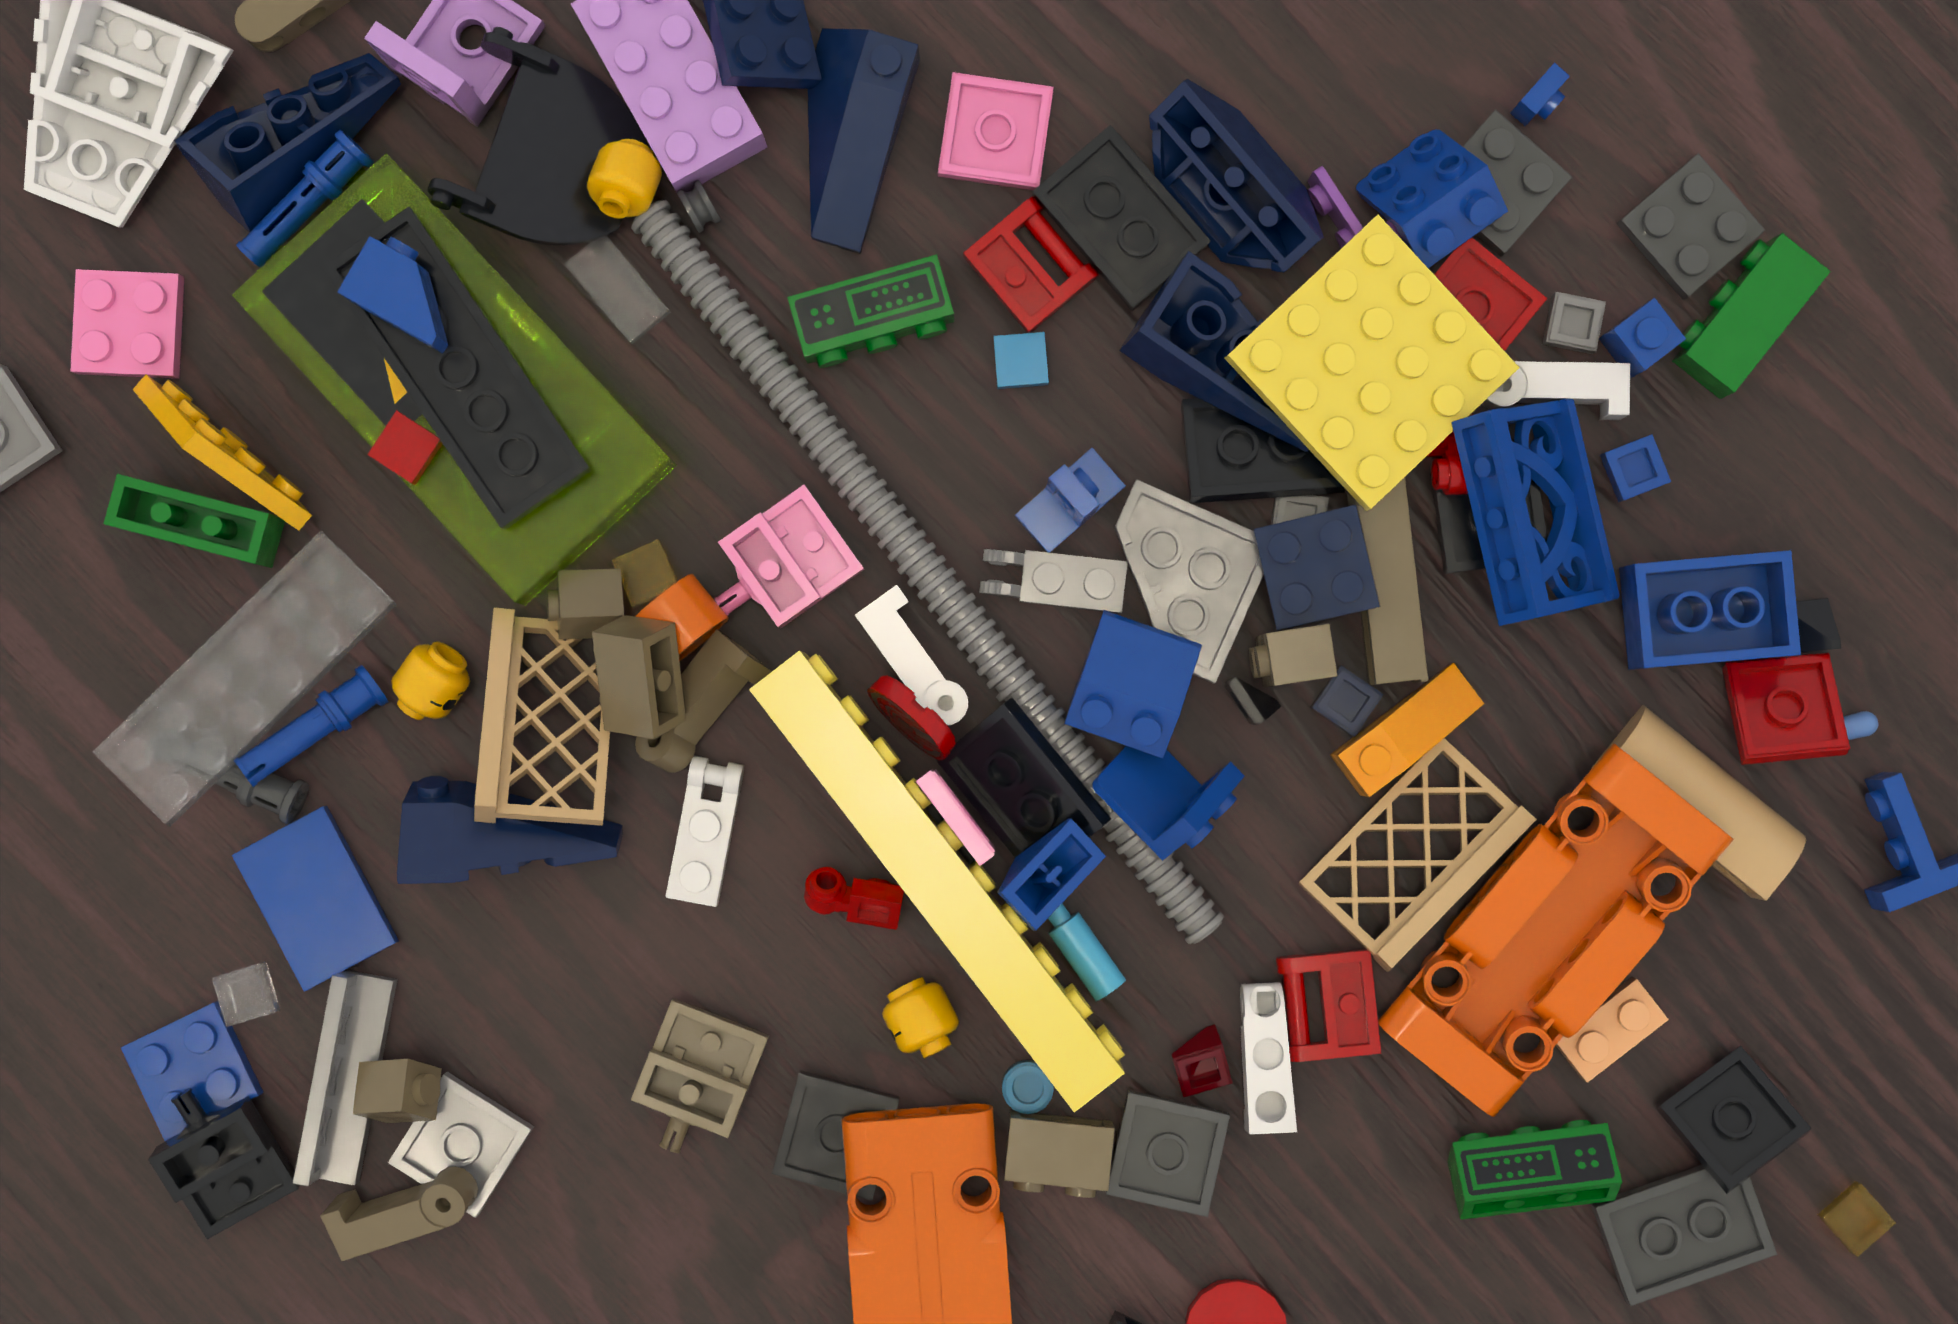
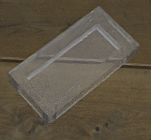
[564,236,671,345]

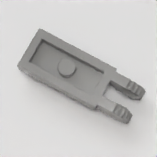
[979,549,1128,613]

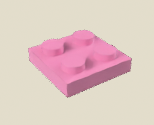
[70,269,185,379]

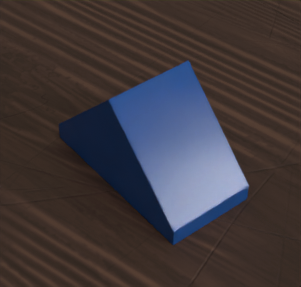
[997,818,1106,931]

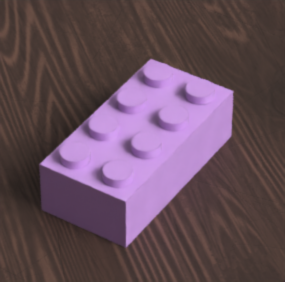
[571,0,768,193]

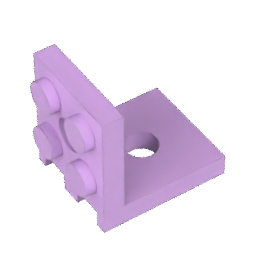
[364,0,545,127]

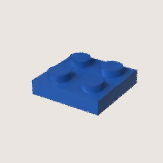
[121,1000,264,1141]

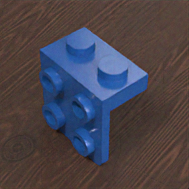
[1356,129,1508,268]
[1092,745,1245,861]

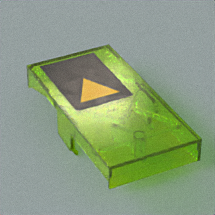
[232,153,677,606]

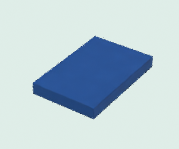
[232,806,399,992]

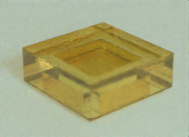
[612,539,678,608]
[1817,1181,1896,1257]

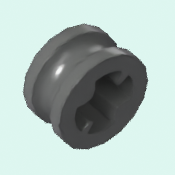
[677,180,721,233]

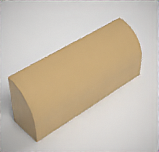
[1592,705,1806,901]

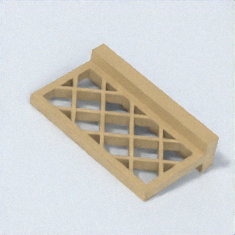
[474,608,610,826]
[1299,738,1537,972]

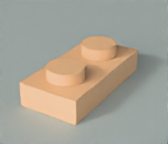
[1556,977,1669,1083]

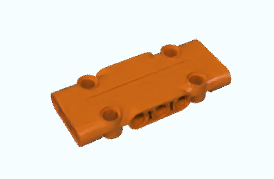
[1378,743,1734,1117]
[841,1103,1012,1324]

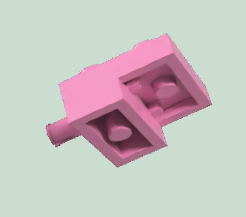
[714,485,865,629]

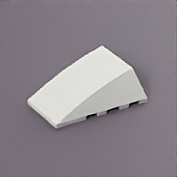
[24,0,234,227]

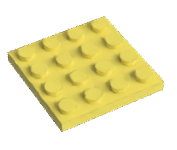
[1225,214,1520,511]

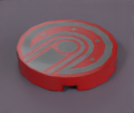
[867,675,956,760]

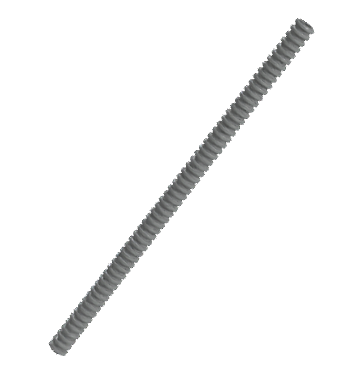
[631,200,1224,944]

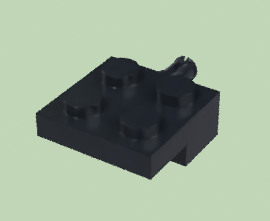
[148,1088,300,1239]

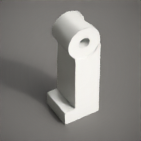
[1482,361,1630,420]
[855,585,968,725]
[1240,982,1297,1134]

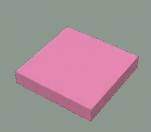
[938,72,1054,190]
[916,769,995,866]

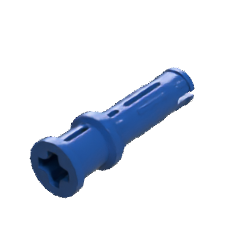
[236,129,375,268]
[233,665,388,787]

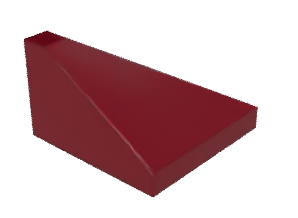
[1171,1024,1233,1098]

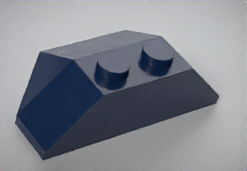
[1149,79,1324,273]

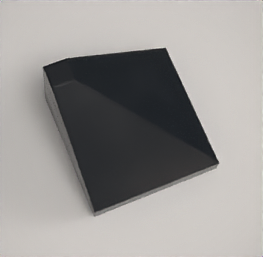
[1796,598,1841,652]
[1225,677,1281,725]

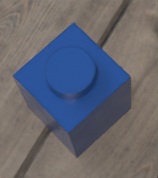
[1599,298,1686,378]

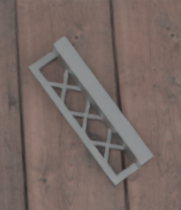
[293,970,398,1186]

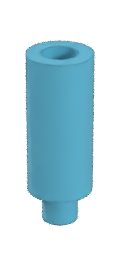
[1048,903,1126,1001]

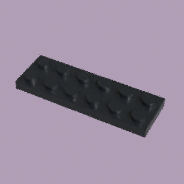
[321,206,592,530]

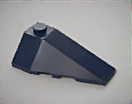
[808,28,920,254]
[174,53,401,232]
[1119,251,1309,452]
[397,776,623,884]

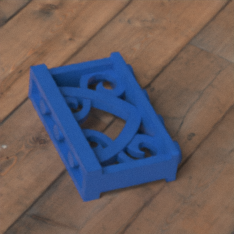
[1451,398,1619,626]

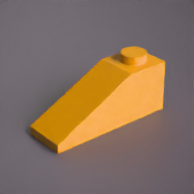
[1330,663,1485,797]

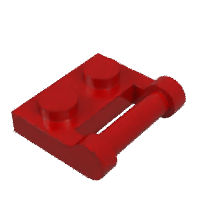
[963,196,1099,333]
[1276,949,1381,1062]

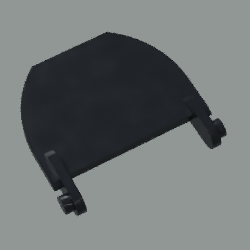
[427,27,648,246]

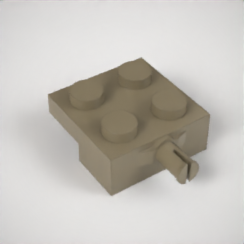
[631,998,770,1153]

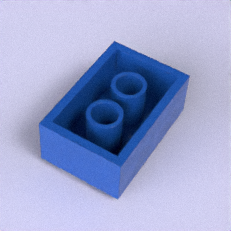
[1619,550,1801,670]

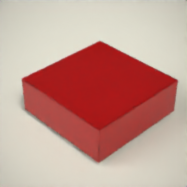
[367,410,443,485]

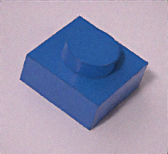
[1510,62,1570,126]
[1600,434,1671,502]

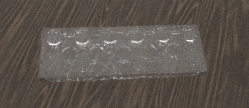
[92,531,397,827]

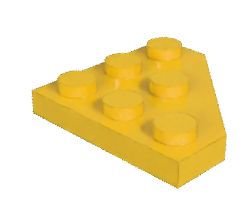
[133,374,312,531]

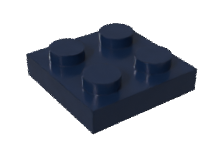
[703,0,822,89]
[1254,505,1381,631]

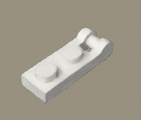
[666,755,744,907]

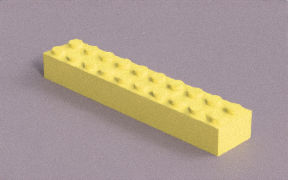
[749,650,1125,1113]

